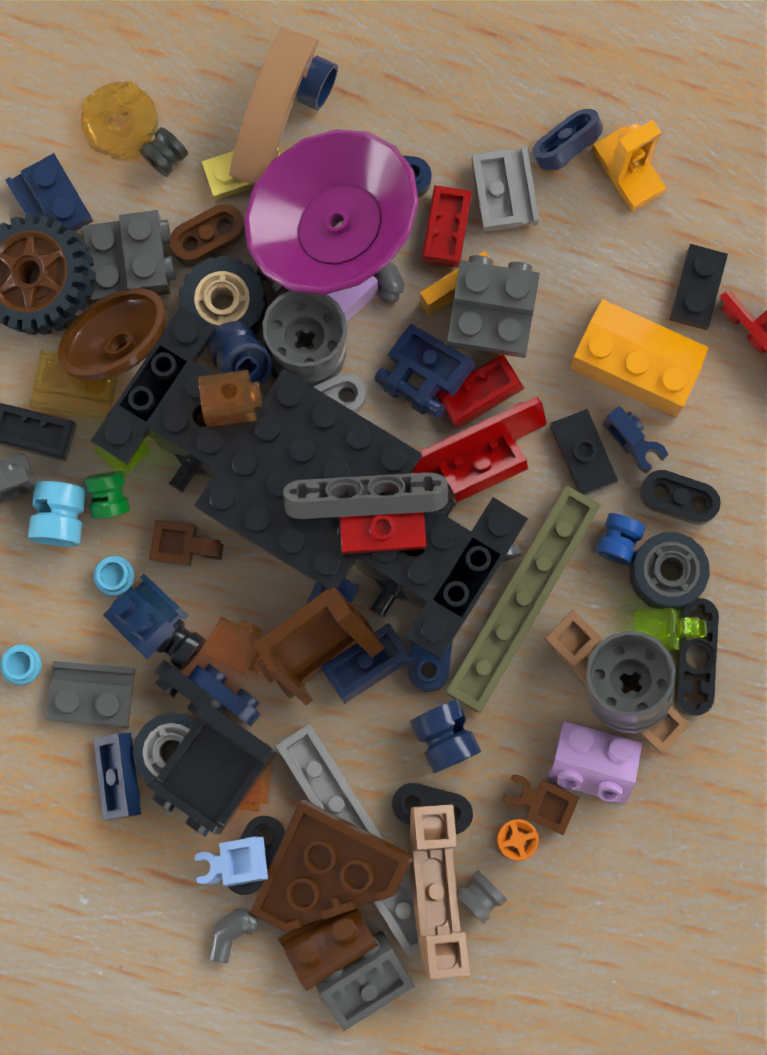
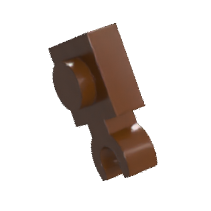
[502,775,580,835]

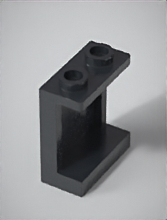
[146,701,277,837]

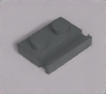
[46,661,135,728]

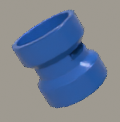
[594,513,646,566]

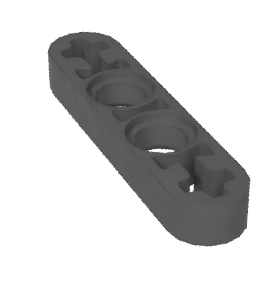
[283,473,448,519]

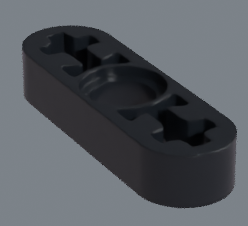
[675,598,719,717]

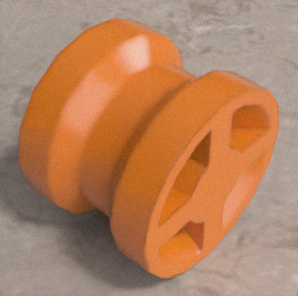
[496,819,539,861]

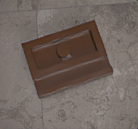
[278,908,378,991]

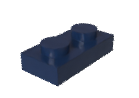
[321,623,413,704]
[93,732,141,821]

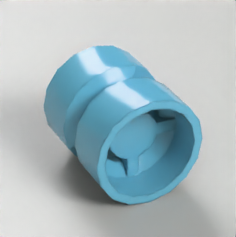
[27,481,87,547]

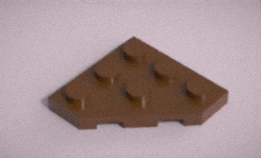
[249,799,414,932]

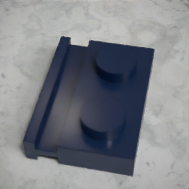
[5,153,93,232]
[103,574,189,659]

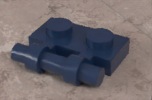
[375,324,476,419]

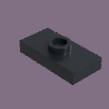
[0,403,77,462]
[550,409,618,495]

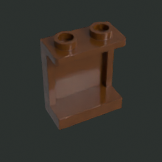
[253,586,385,705]

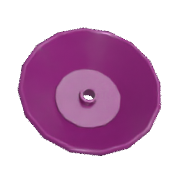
[244,129,419,295]

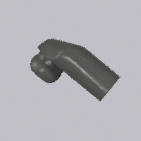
[373,262,404,303]
[208,909,258,963]

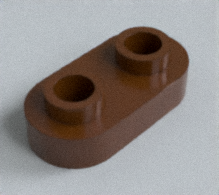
[170,204,244,265]

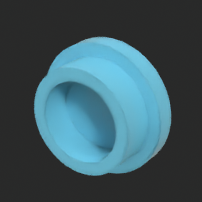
[94,556,134,596]
[0,644,42,685]

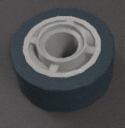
[133,713,196,783]

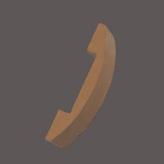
[229,27,319,185]
[545,610,691,754]
[409,804,471,980]

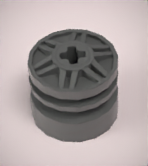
[262,291,347,387]
[586,631,676,734]

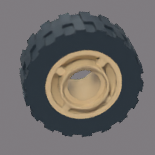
[179,256,267,334]

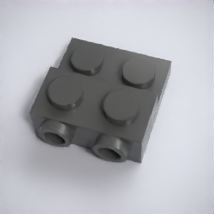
[83,210,176,303]
[447,255,540,358]

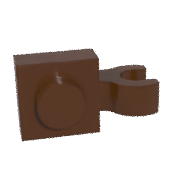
[149,520,224,567]

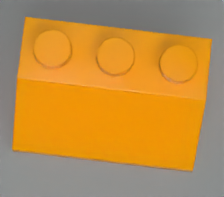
[569,299,709,418]

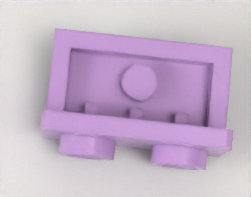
[547,721,643,804]

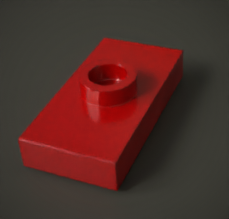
[421,185,472,268]
[436,354,525,430]
[340,512,426,554]

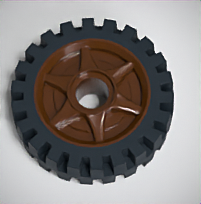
[0,214,96,335]

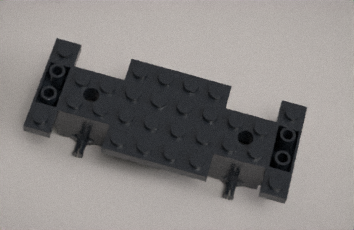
[91,306,528,660]

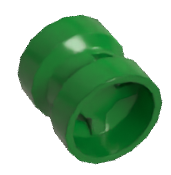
[84,471,131,519]

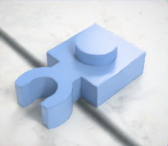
[195,837,268,886]

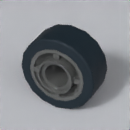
[630,532,710,611]

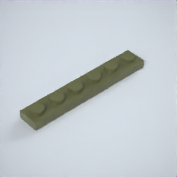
[446,485,601,714]

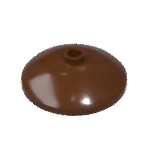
[58,288,168,381]

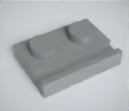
[471,147,539,232]

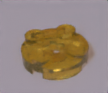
[80,81,159,160]

